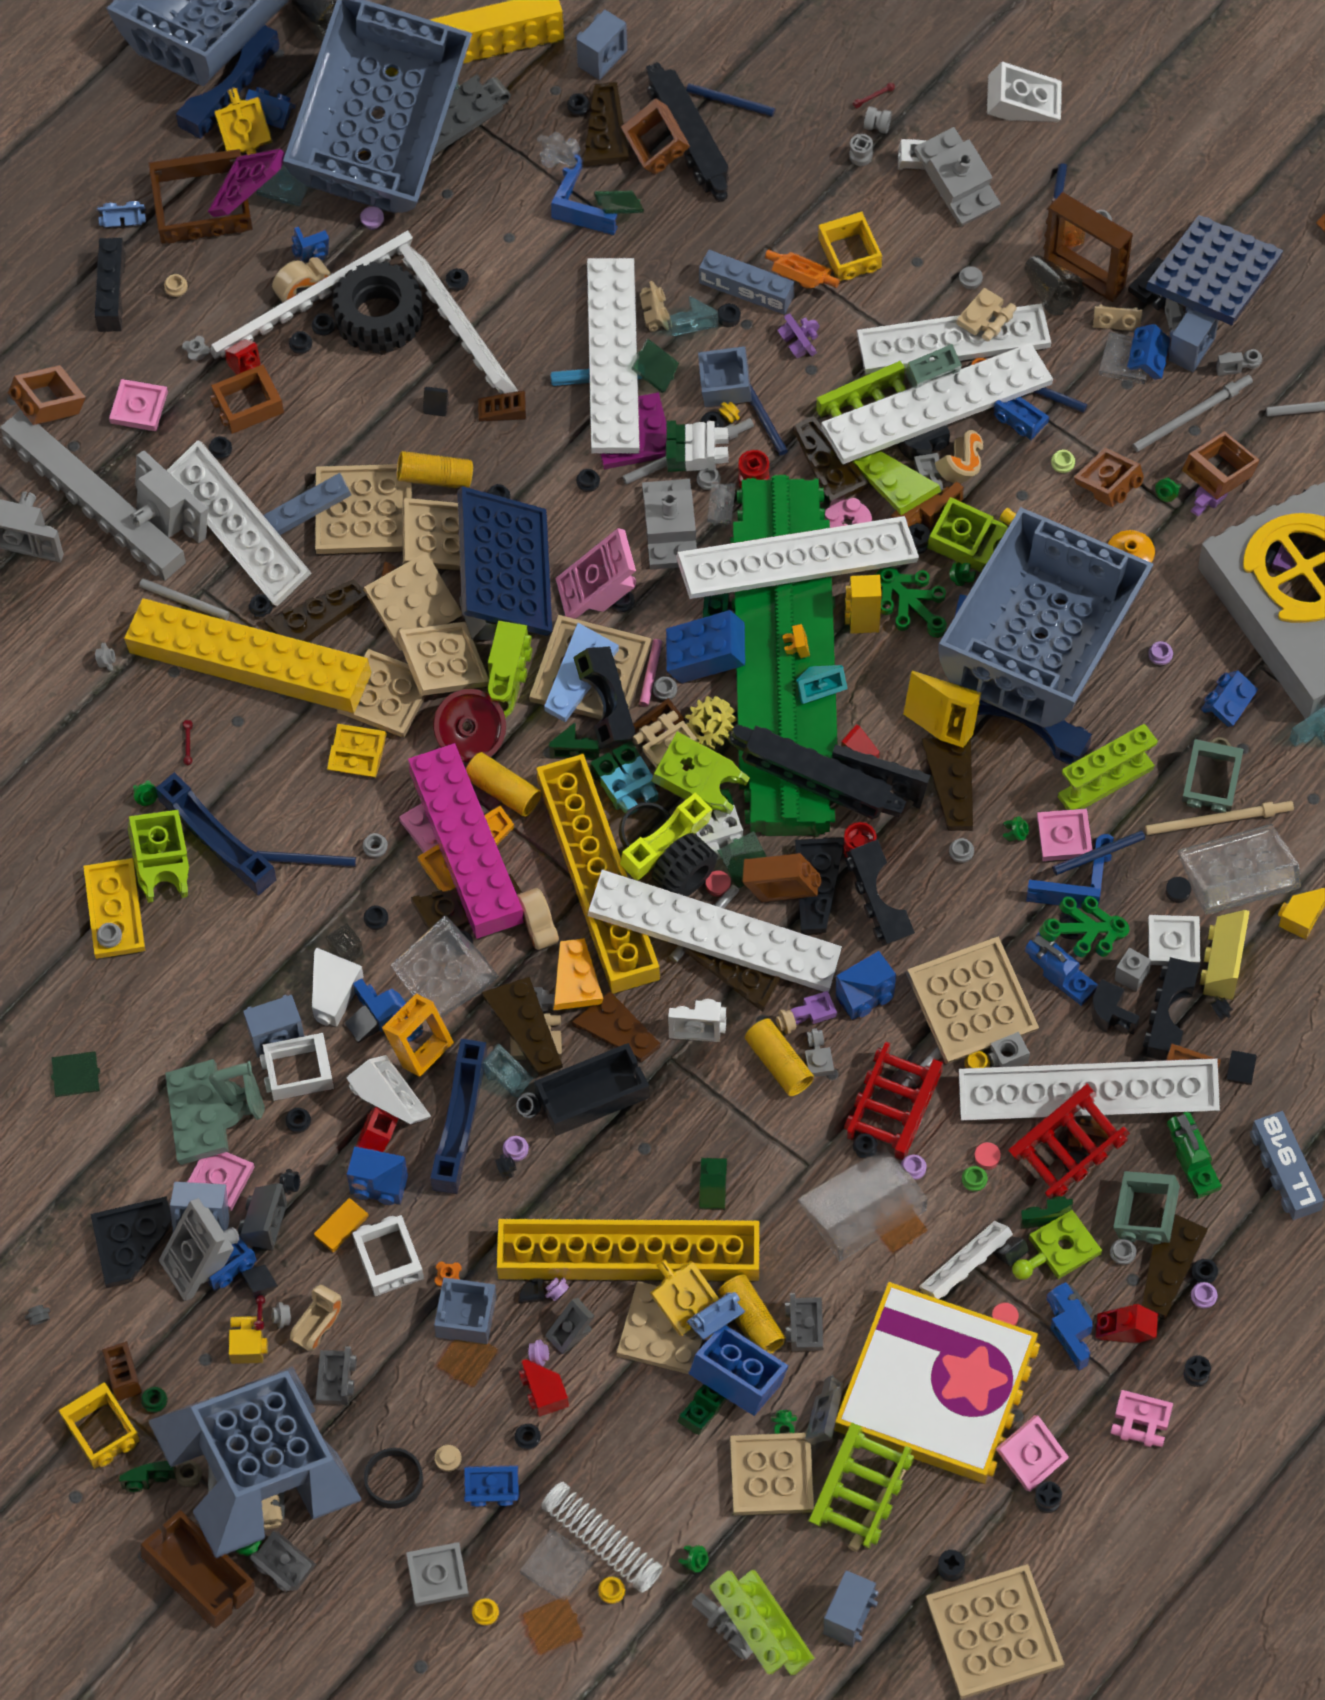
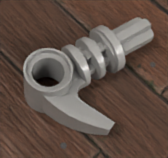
[692,1593,753,1660]

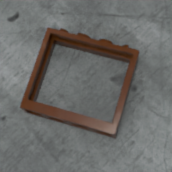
[149,149,253,244]
[1043,192,1133,303]

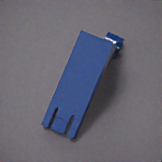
[551,154,617,235]
[1026,834,1114,908]

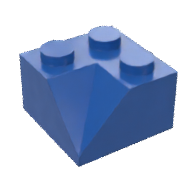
[835,951,896,1020]
[347,1146,408,1205]

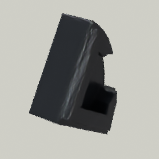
[519,1279,545,1304]

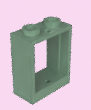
[905,344,962,388]
[1182,739,1244,813]
[1113,1171,1180,1244]

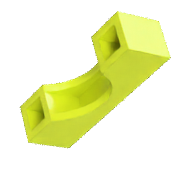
[620,792,713,881]

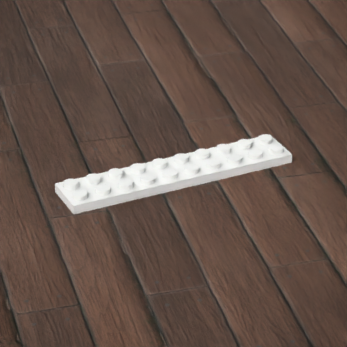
[587,258,639,453]
[821,343,1053,464]
[676,516,919,599]
[587,870,842,992]
[959,1059,1220,1121]

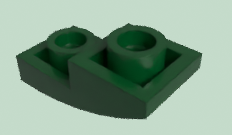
[1020,1196,1073,1229]
[677,1384,727,1436]
[119,1460,176,1493]

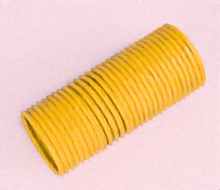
[397,451,473,489]
[466,752,541,817]
[745,1019,814,1096]
[718,1275,786,1354]

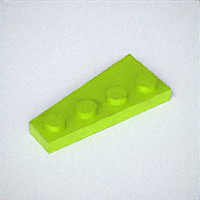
[852,451,941,515]

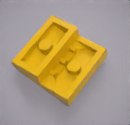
[327,724,387,778]

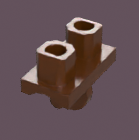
[1066,1117,1110,1152]

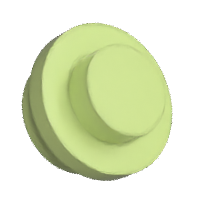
[1051,450,1075,473]

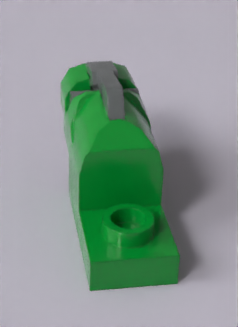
[1167,1112,1222,1199]

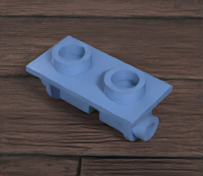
[97,201,146,228]
[687,1292,745,1340]

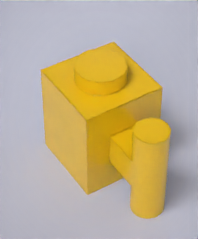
[229,1316,268,1364]

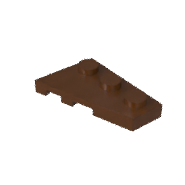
[572,991,660,1062]

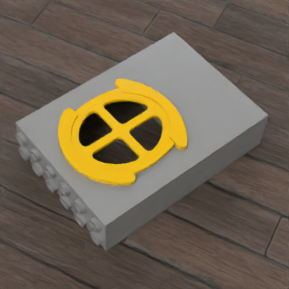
[1198,482,1325,723]

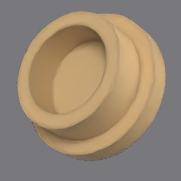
[164,274,188,297]
[776,1009,796,1035]
[435,1445,461,1472]

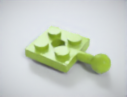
[1012,1210,1102,1280]

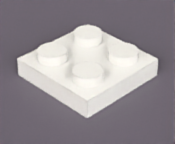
[1148,915,1200,965]

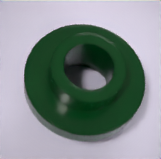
[141,1387,168,1413]

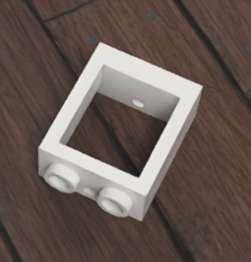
[260,1033,334,1101]
[353,1215,424,1296]

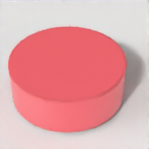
[706,870,731,897]
[974,1142,1001,1170]
[992,1303,1019,1326]

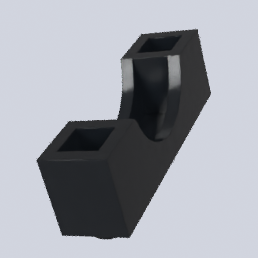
[95,238,126,332]
[573,646,636,749]
[845,839,915,946]
[1143,957,1200,1061]

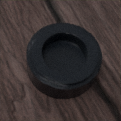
[717,303,741,327]
[1166,877,1191,903]

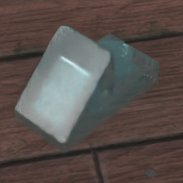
[670,296,718,336]
[1289,706,1325,747]
[482,1044,533,1097]

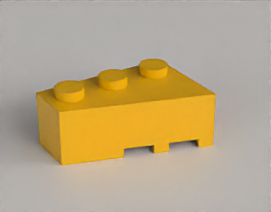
[845,575,881,634]

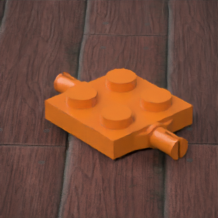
[765,249,840,289]

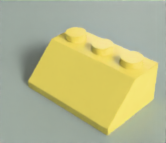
[1200,910,1250,1000]

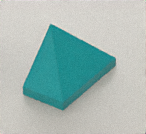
[797,665,848,704]

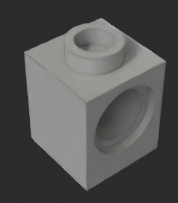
[1114,948,1151,992]
[988,1032,1030,1067]

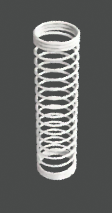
[542,1482,662,1593]

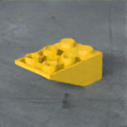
[903,670,981,747]

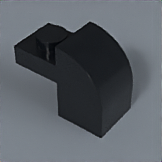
[897,425,950,461]
[1091,979,1140,1035]

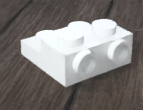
[668,999,726,1042]

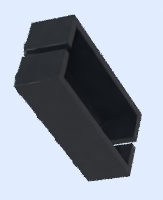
[534,1043,650,1136]

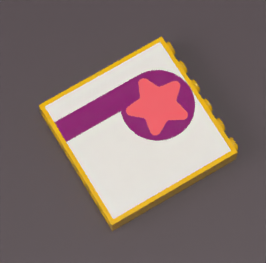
[835,1282,1040,1484]

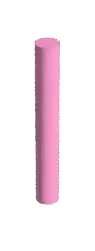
[639,639,663,707]

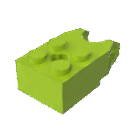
[927,497,1008,572]
[488,621,532,718]
[651,731,750,814]
[128,810,189,903]

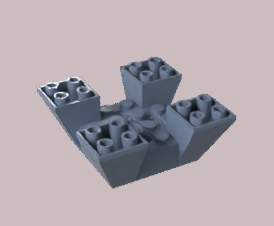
[148,1366,361,1558]

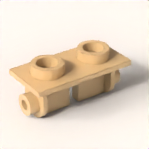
[640,281,670,331]
[1093,304,1142,331]

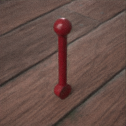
[853,82,895,109]
[183,720,193,766]
[253,1295,266,1331]

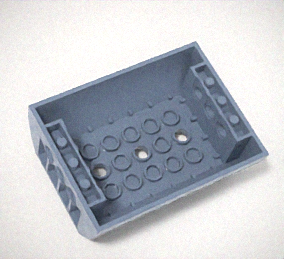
[107,0,289,86]
[283,0,472,213]
[938,507,1154,728]

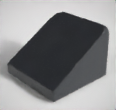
[423,387,449,417]
[345,1005,380,1043]
[1226,1050,1257,1085]
[993,1236,1029,1267]
[241,1265,278,1299]

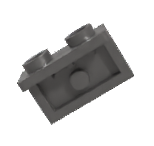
[785,1293,823,1351]
[316,1346,357,1405]
[249,1531,316,1591]

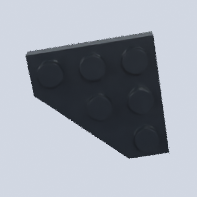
[91,1196,172,1288]

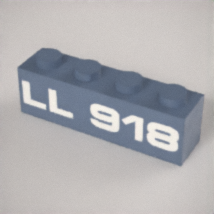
[699,250,794,315]
[1250,1111,1324,1220]

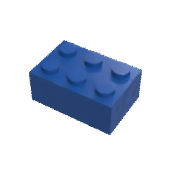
[666,610,745,683]
[689,1325,789,1416]

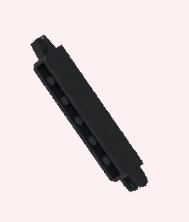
[646,62,729,202]
[728,724,906,819]

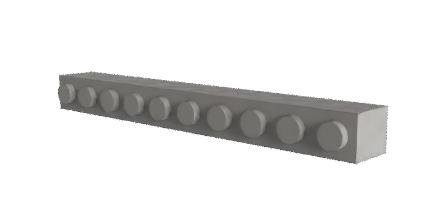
[0,410,186,581]

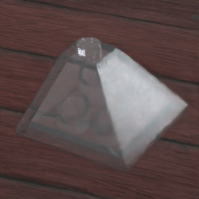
[391,916,499,1018]

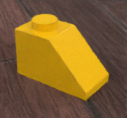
[1278,888,1325,940]

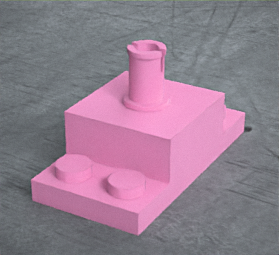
[555,528,636,619]

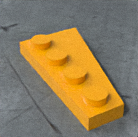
[418,806,514,892]

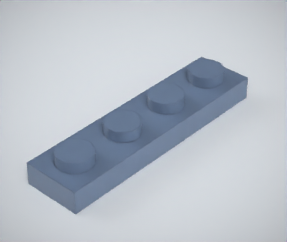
[263,473,352,535]

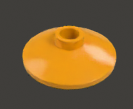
[1108,530,1155,563]

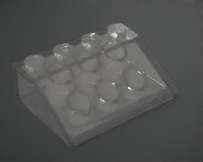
[1178,824,1301,915]
[798,1148,928,1262]

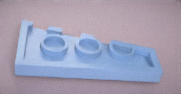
[544,623,619,722]

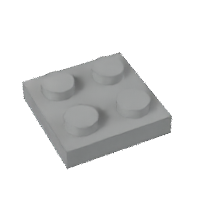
[406,1542,469,1607]

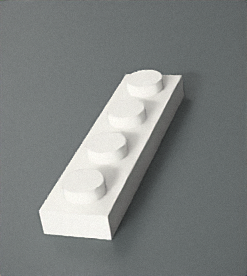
[919,1221,1013,1299]

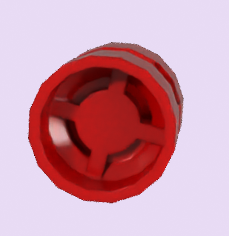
[738,450,769,488]
[843,822,876,858]

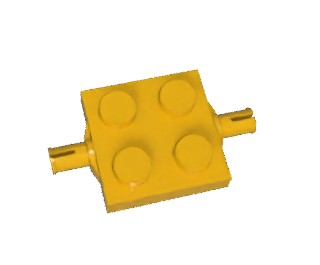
[215,88,273,155]
[650,1259,719,1338]

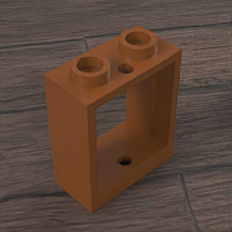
[621,99,690,175]
[8,365,86,425]
[210,365,284,434]
[1182,431,1260,499]
[743,853,821,902]

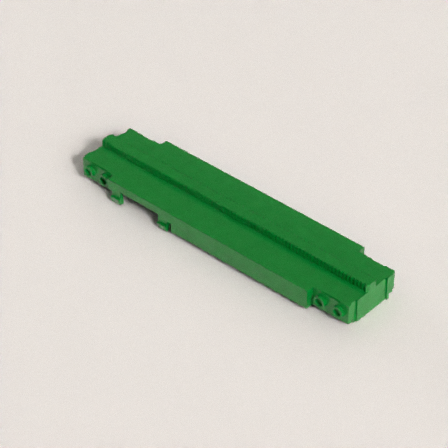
[730,475,838,837]

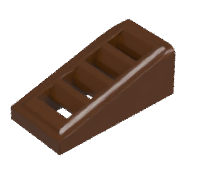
[478,391,526,421]
[633,698,686,746]
[102,1341,142,1401]

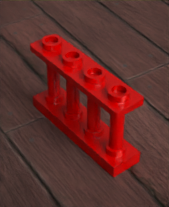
[844,1041,943,1160]
[1008,1083,1130,1199]

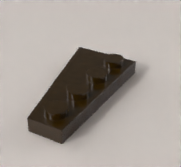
[583,82,629,167]
[793,416,869,507]
[263,579,369,642]
[921,738,973,831]
[411,874,522,941]
[683,947,781,1012]
[481,976,563,1076]
[1142,1207,1208,1320]

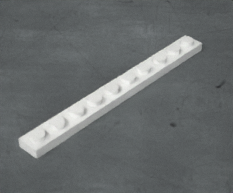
[210,230,413,359]

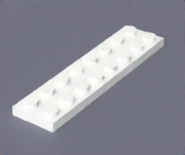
[400,244,518,394]
[857,304,1051,374]
[167,440,311,606]

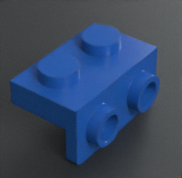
[245,87,296,130]
[291,226,329,263]
[1127,324,1170,380]
[994,397,1049,440]
[1201,670,1258,727]
[207,1237,257,1291]
[464,1465,519,1506]

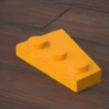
[553,938,603,1010]

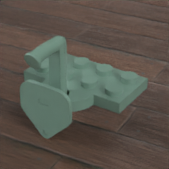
[165,1059,265,1165]

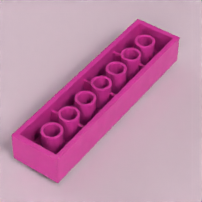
[408,743,523,939]

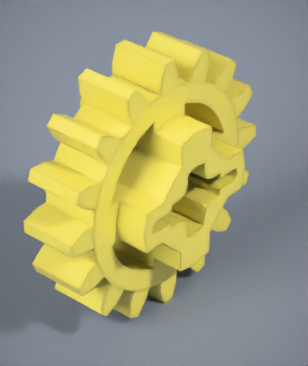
[685,696,737,749]

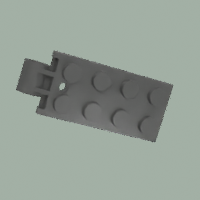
[433,74,511,155]

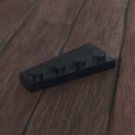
[831,744,930,809]
[795,837,844,934]

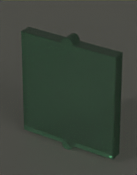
[594,191,644,214]
[631,339,679,394]
[717,831,767,889]
[51,1051,101,1097]

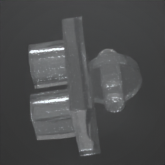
[537,132,580,168]
[707,482,736,527]

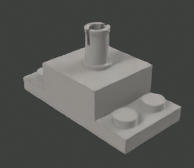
[914,127,1001,227]
[130,451,208,543]
[642,479,697,570]
[0,491,64,563]
[159,1198,239,1301]

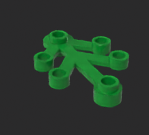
[876,567,947,638]
[1039,896,1130,958]

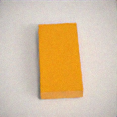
[314,1198,369,1253]

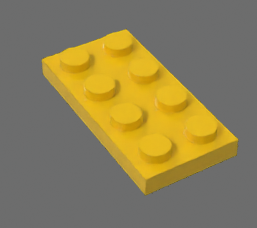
[83,858,146,959]

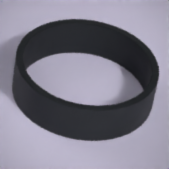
[619,802,671,849]
[364,1448,423,1509]

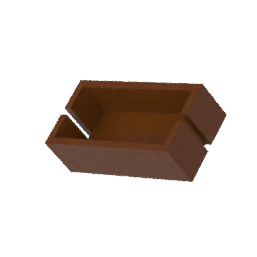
[141,1510,255,1629]

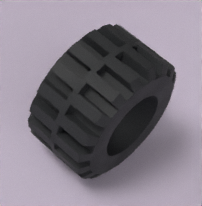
[652,833,718,897]

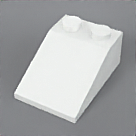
[987,62,1061,122]
[346,1055,431,1124]

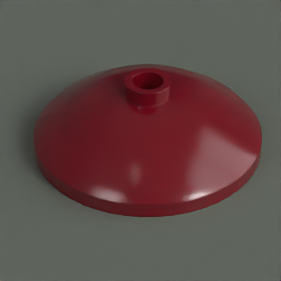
[433,689,506,763]

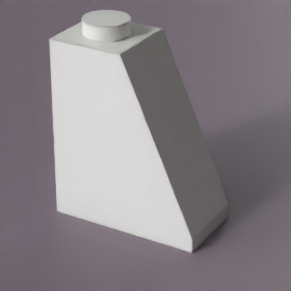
[312,948,364,1027]

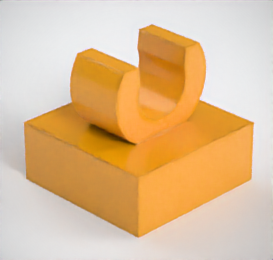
[782,624,810,658]

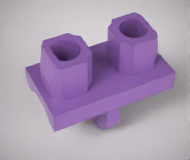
[777,313,819,359]

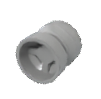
[864,106,892,134]
[850,134,873,166]

